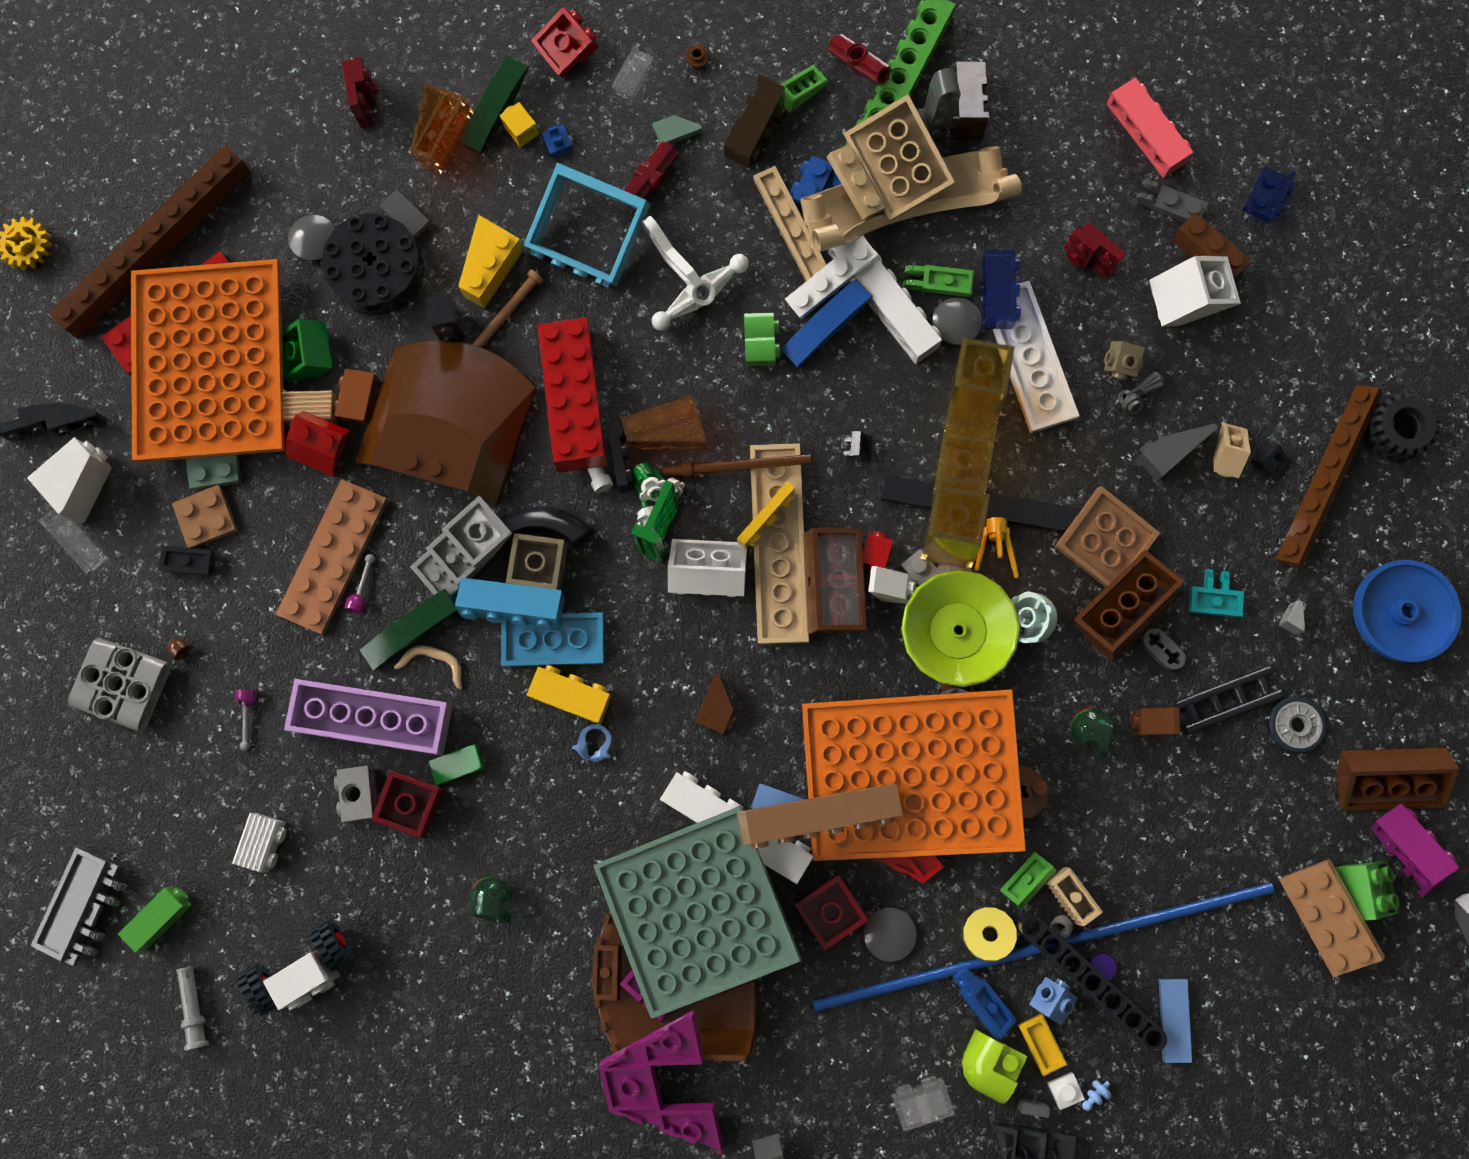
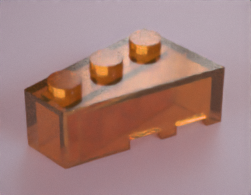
[410,83,473,174]
[620,396,708,449]

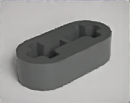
[1141,628,1186,671]

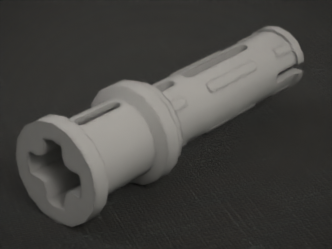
[176,966,209,1051]

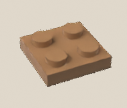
[172,485,238,548]

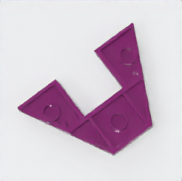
[598,1011,724,1155]

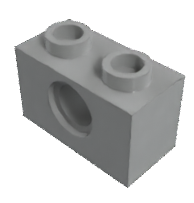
[334,766,378,822]

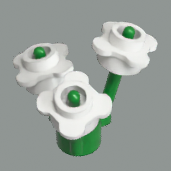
[632,463,685,527]

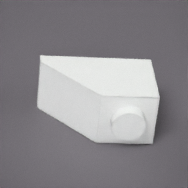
[868,566,917,604]

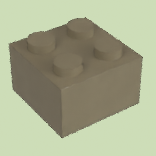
[506,533,568,590]

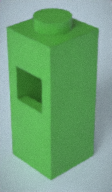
[118,887,192,953]

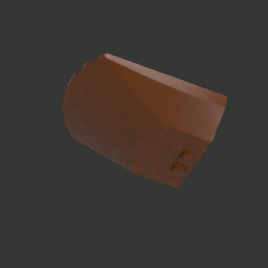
[355,341,536,505]
[592,911,757,1061]

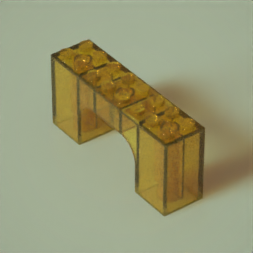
[920,338,1015,569]

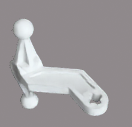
[641,216,749,331]

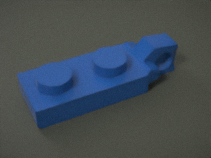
[953,968,1016,1040]

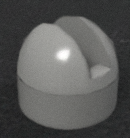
[1050,915,1073,939]

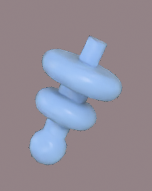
[1082,1080,1111,1111]

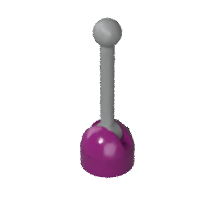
[344,554,375,614]
[235,690,257,751]

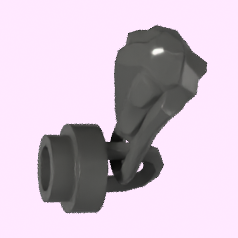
[1118,372,1164,414]

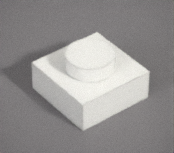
[1047,1072,1085,1110]

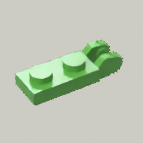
[903,265,974,297]

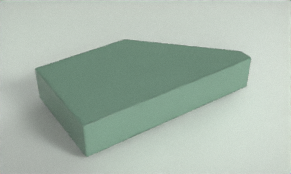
[652,115,702,144]

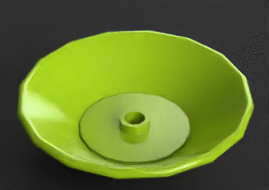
[901,570,1020,687]

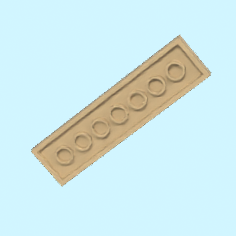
[750,443,809,645]

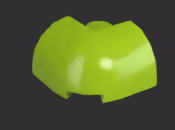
[962,1029,1027,1104]

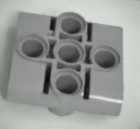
[68,638,171,732]

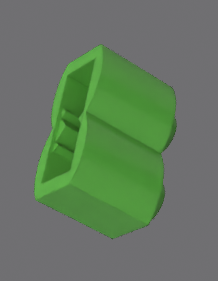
[744,313,780,366]

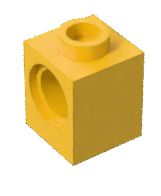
[500,102,539,148]

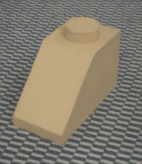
[1213,423,1251,478]

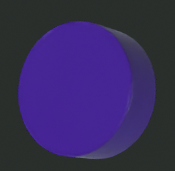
[1089,954,1116,980]

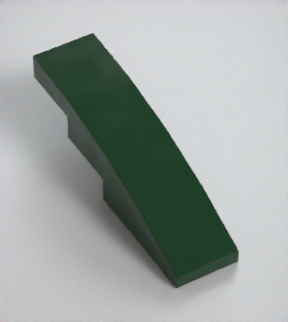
[460,56,529,153]
[360,589,457,670]

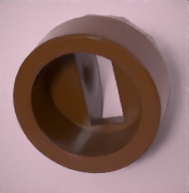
[167,638,191,661]

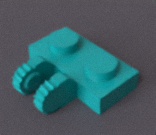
[1188,569,1244,618]

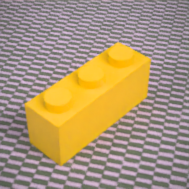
[527,665,612,725]

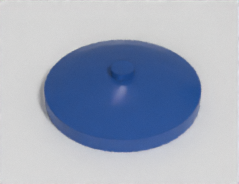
[1353,560,1461,663]

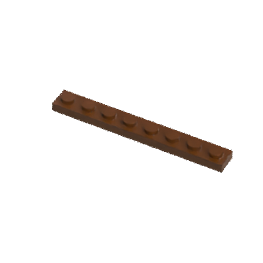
[1276,385,1383,569]

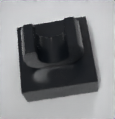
[843,431,872,462]

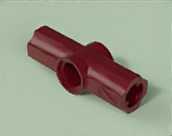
[828,34,892,86]
[624,141,679,211]

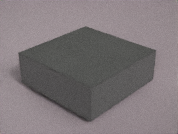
[1017,1098,1050,1118]

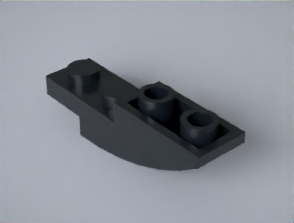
[0,403,106,441]

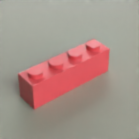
[1107,77,1193,178]

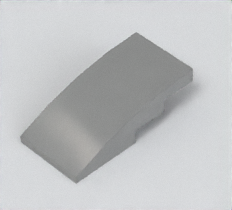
[410,496,513,597]

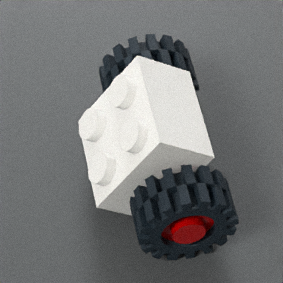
[237,919,354,1017]

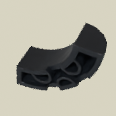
[500,507,595,548]

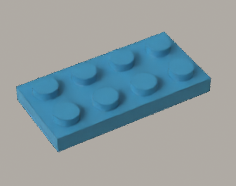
[501,612,604,667]

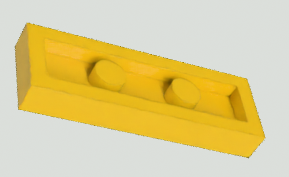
[737,481,795,549]

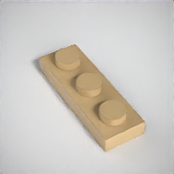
[827,144,886,220]

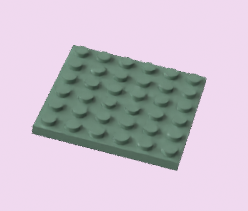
[593,806,802,1019]

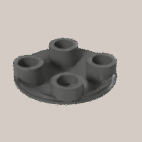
[288,215,335,261]
[932,298,982,347]
[864,908,917,962]

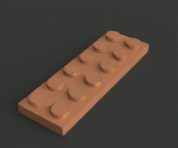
[276,479,388,636]

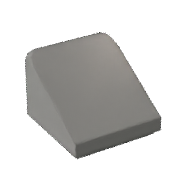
[1279,600,1305,635]

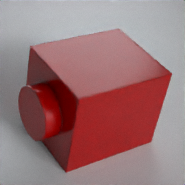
[862,532,893,570]

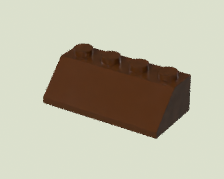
[1073,550,1185,663]
[1336,748,1459,811]

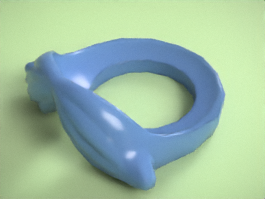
[572,724,612,762]

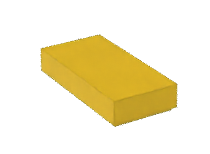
[1018,1014,1067,1076]

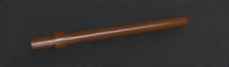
[663,454,812,478]

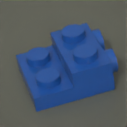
[790,156,842,209]

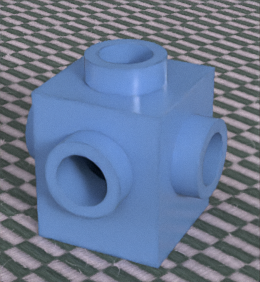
[1029,977,1078,1026]

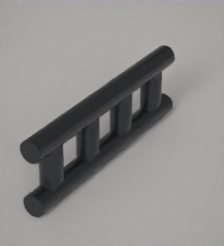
[1173,665,1284,735]

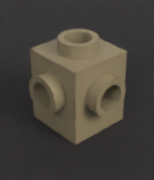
[1104,341,1145,380]

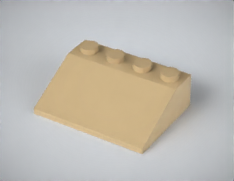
[843,95,957,221]

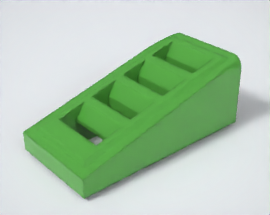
[780,65,829,113]

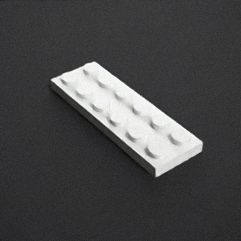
[981,281,1079,434]

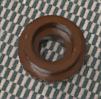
[685,45,709,69]

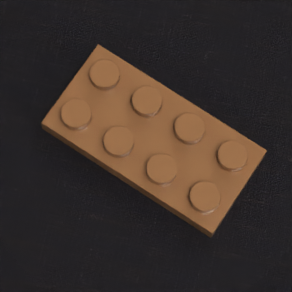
[1280,859,1385,977]

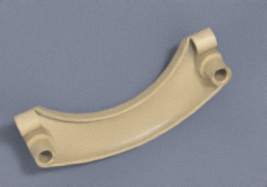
[801,146,1022,252]

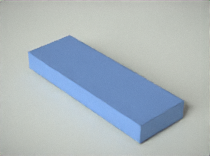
[1158,979,1192,1063]

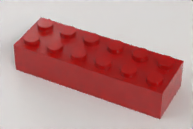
[538,317,608,473]

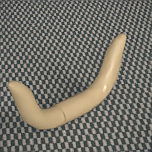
[394,645,462,689]

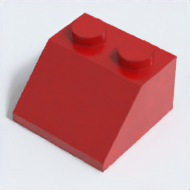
[286,411,350,476]

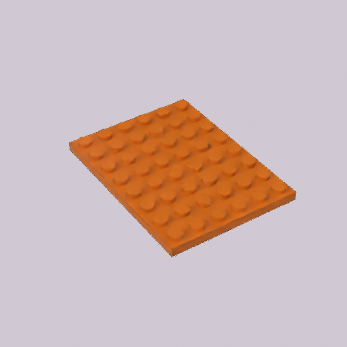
[131,259,285,463]
[802,690,1026,861]

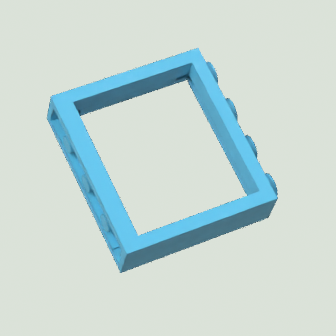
[524,163,650,288]

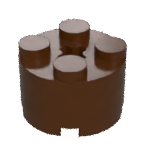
[1019,766,1048,819]

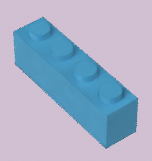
[455,578,565,630]

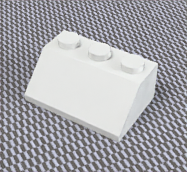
[668,539,747,597]

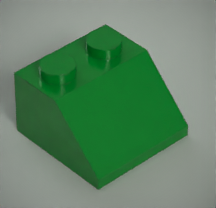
[282,319,333,383]

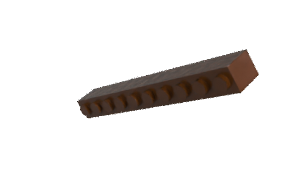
[48,144,252,339]

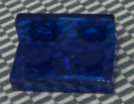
[1242,166,1296,223]

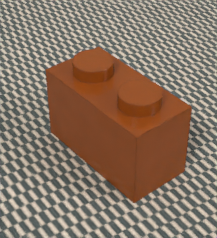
[333,369,380,427]

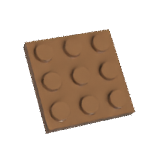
[1055,486,1160,587]

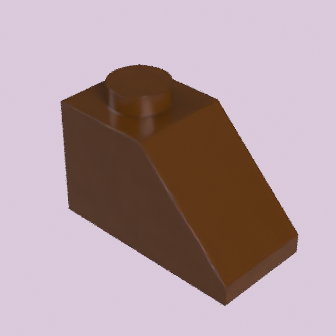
[695,674,736,736]
[1131,707,1180,738]

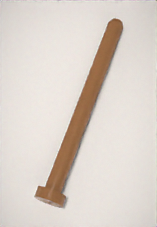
[472,270,544,348]

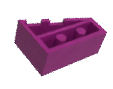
[1371,803,1460,898]

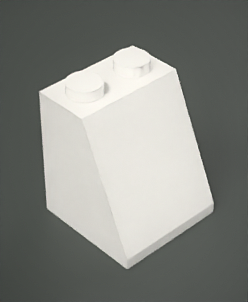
[1149,256,1241,327]
[27,437,112,525]

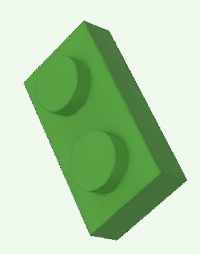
[1000,852,1056,910]

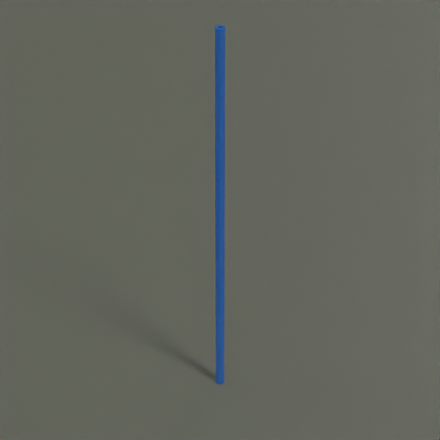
[813,883,1274,1012]

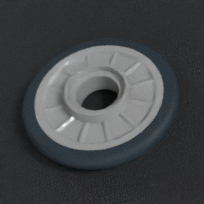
[1269,697,1327,754]

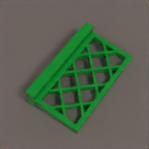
[631,480,679,563]

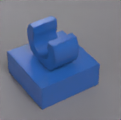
[542,125,573,158]

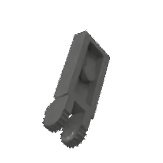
[1135,179,1208,223]

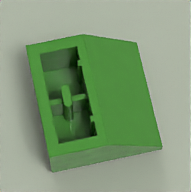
[1335,860,1399,920]

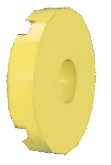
[963,907,1017,962]

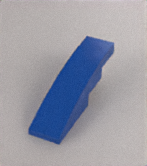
[781,279,873,367]

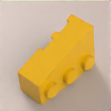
[459,215,524,309]

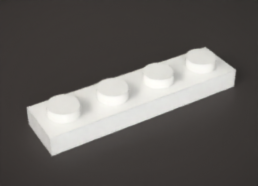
[785,236,879,319]

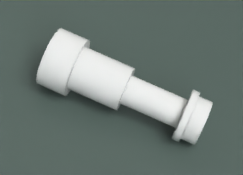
[587,467,613,493]

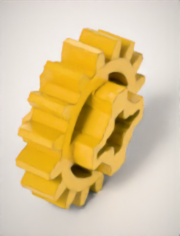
[0,217,52,270]

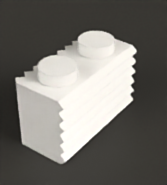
[232,813,287,873]

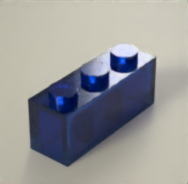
[982,249,1021,329]

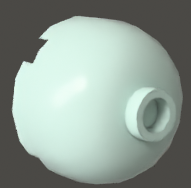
[1011,592,1058,644]

